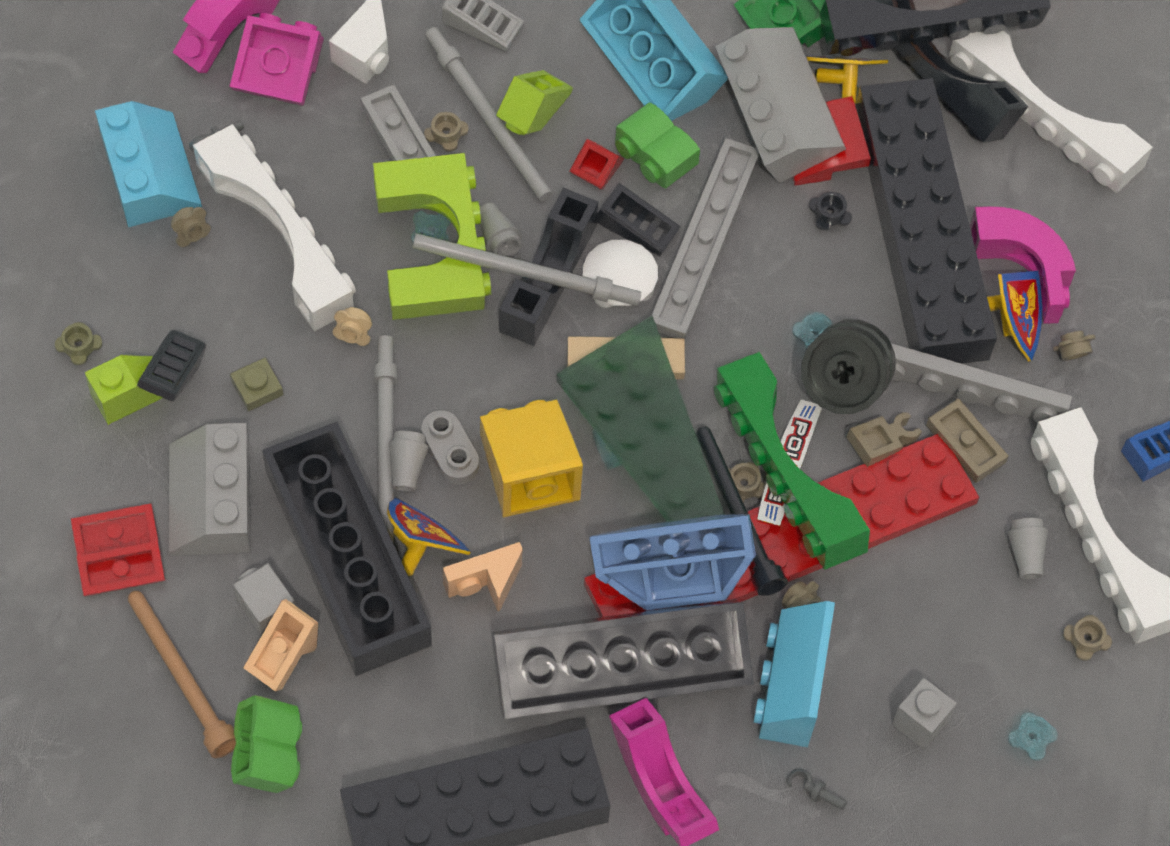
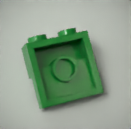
[733,0,825,48]

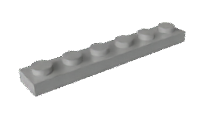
[648,138,760,341]
[844,343,1072,423]

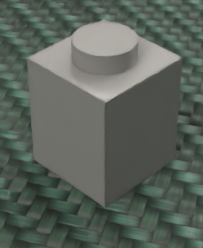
[233,564,295,636]
[892,678,957,750]

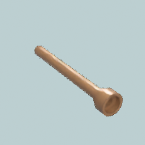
[128,591,236,758]

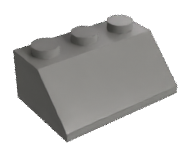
[169,423,251,556]

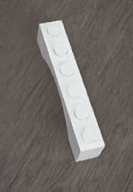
[948,31,1153,193]
[193,124,356,332]
[1031,407,1170,644]

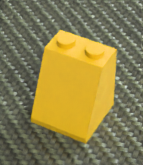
[480,399,583,518]

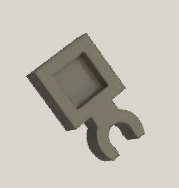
[846,412,922,467]

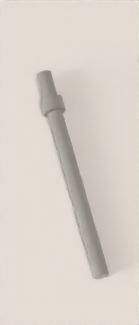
[425,27,552,202]
[412,233,642,306]
[374,335,398,544]

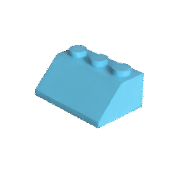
[95,101,202,227]
[753,601,835,747]

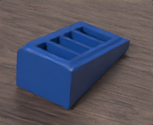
[1121,421,1170,482]

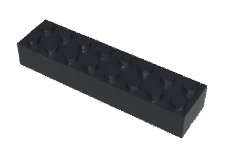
[856,78,997,364]

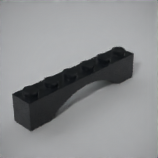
[820,0,1051,56]
[876,0,1029,143]

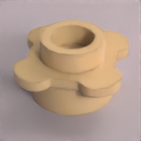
[333,307,372,346]

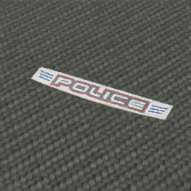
[757,400,822,526]

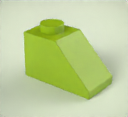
[496,70,573,135]
[84,355,173,425]

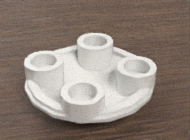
[583,240,658,308]

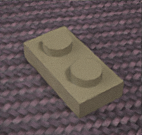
[926,398,1009,483]

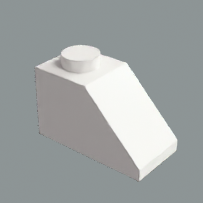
[329,0,389,84]

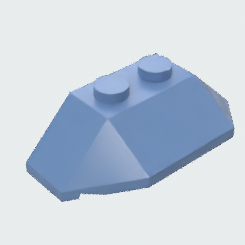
[589,514,756,610]

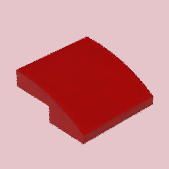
[792,96,871,186]
[71,503,165,597]

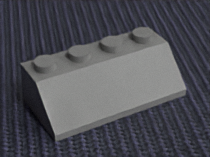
[715,27,846,184]

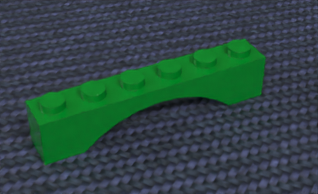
[713,352,870,570]

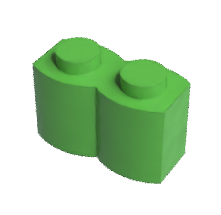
[615,102,700,189]
[231,695,302,793]

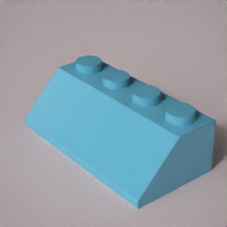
[579,0,728,121]

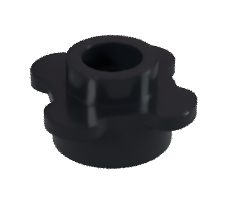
[809,192,852,231]

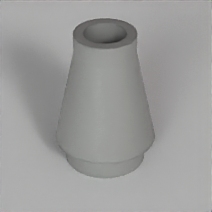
[480,203,522,257]
[389,431,429,492]
[1008,518,1048,579]

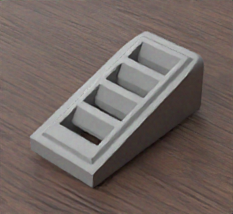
[442,0,524,52]

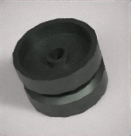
[801,319,896,414]

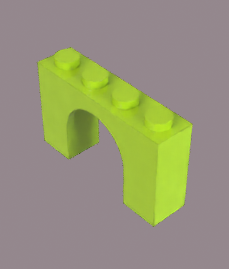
[373,153,491,320]

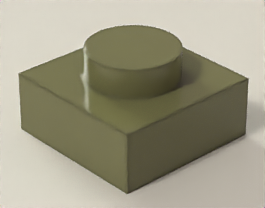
[230,358,284,412]

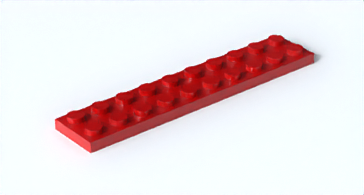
[584,434,979,617]

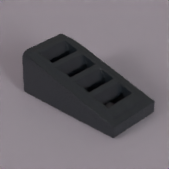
[597,183,681,256]
[137,330,206,402]

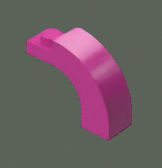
[172,0,280,74]
[970,206,1076,324]
[609,698,719,846]

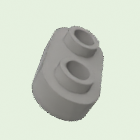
[421,410,479,485]

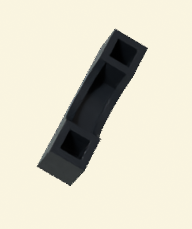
[499,187,599,346]

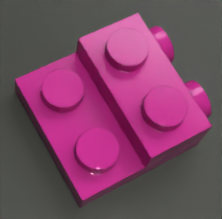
[229,13,324,106]

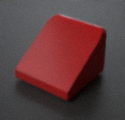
[569,139,624,190]

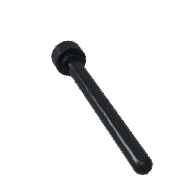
[696,426,788,596]

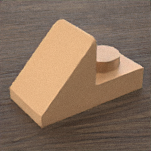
[443,542,523,611]
[243,599,318,691]

